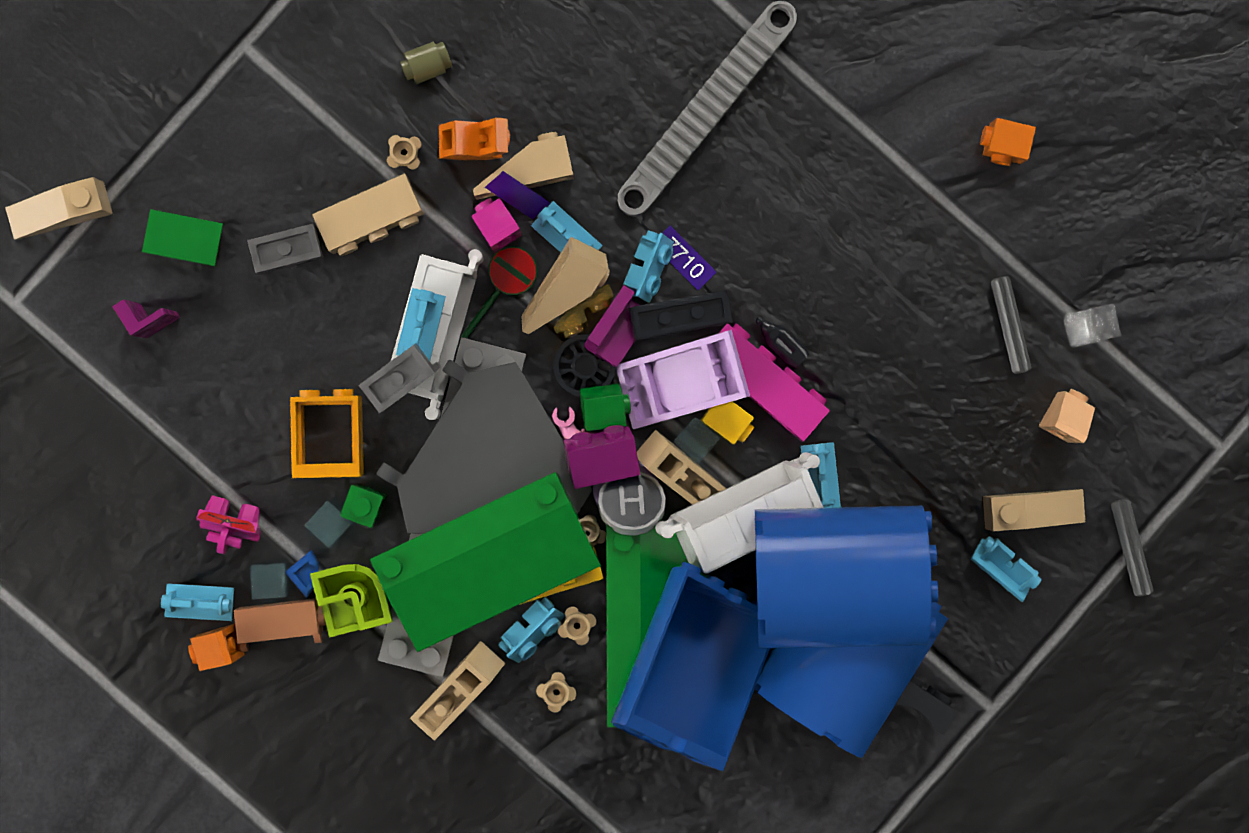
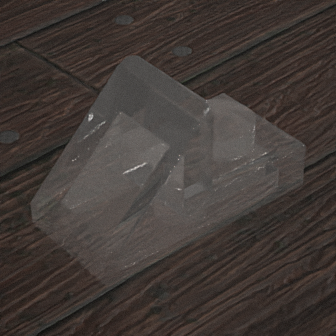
[1063,303,1121,347]

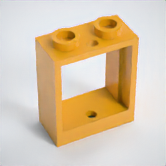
[290,389,364,478]

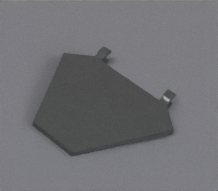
[376,360,592,534]

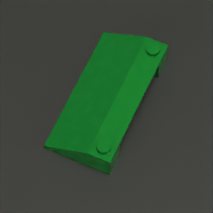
[370,472,601,652]
[606,524,706,727]

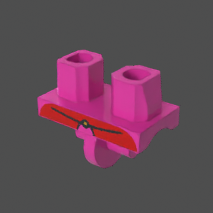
[196,496,261,555]

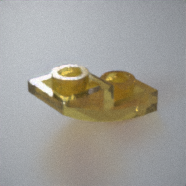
[554,284,614,338]

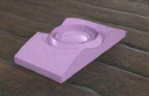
[616,330,750,429]

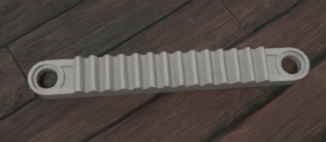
[617,1,797,217]

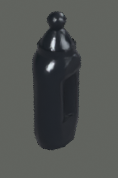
[756,317,809,369]

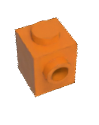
[980,118,1036,166]

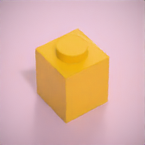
[700,401,754,444]

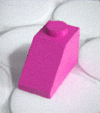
[471,198,523,253]

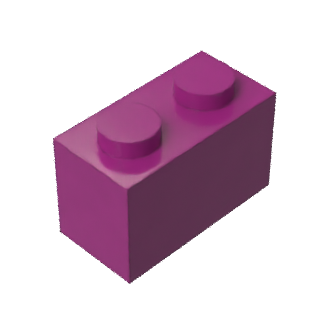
[563,425,641,489]

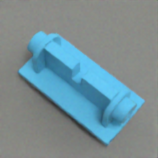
[531,201,603,252]
[623,230,674,303]
[396,288,446,361]
[801,442,841,508]
[971,536,1042,602]
[161,583,234,621]
[498,597,565,663]

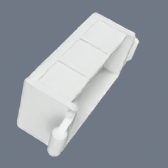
[391,249,483,420]
[655,452,823,574]

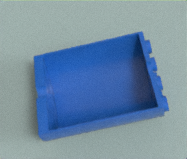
[755,505,938,649]
[611,562,770,771]
[755,602,949,758]

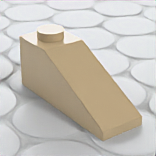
[473,132,574,200]
[5,177,113,240]
[521,237,610,334]
[637,430,727,505]
[983,489,1085,531]
[410,641,505,741]

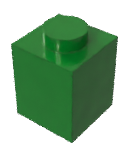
[579,384,631,431]
[340,483,388,528]

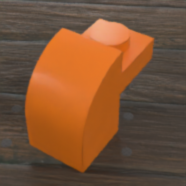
[439,118,510,160]

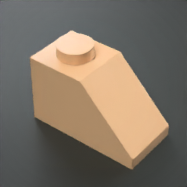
[1039,389,1095,443]

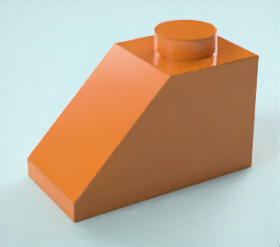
[188,623,245,671]

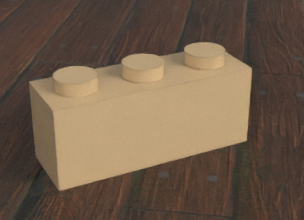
[312,173,424,256]

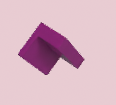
[583,285,640,367]
[112,299,180,338]

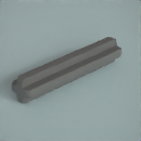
[991,276,1031,374]
[1111,499,1153,597]

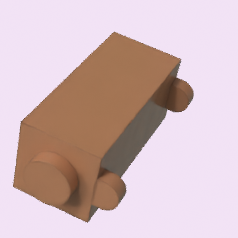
[234,598,326,652]

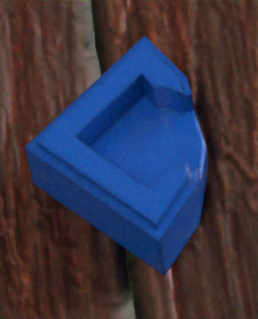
[285,550,319,598]

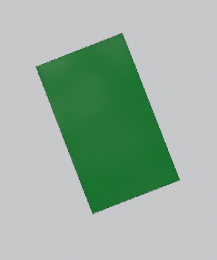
[142,209,223,266]

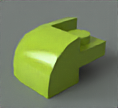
[310,564,393,638]

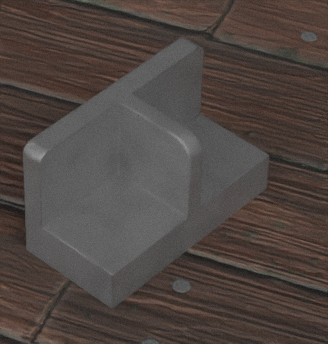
[247,224,323,274]
[358,343,440,413]

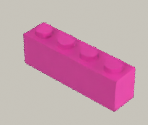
[718,323,830,441]

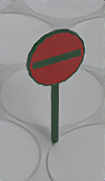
[459,246,537,340]

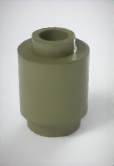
[400,42,452,85]

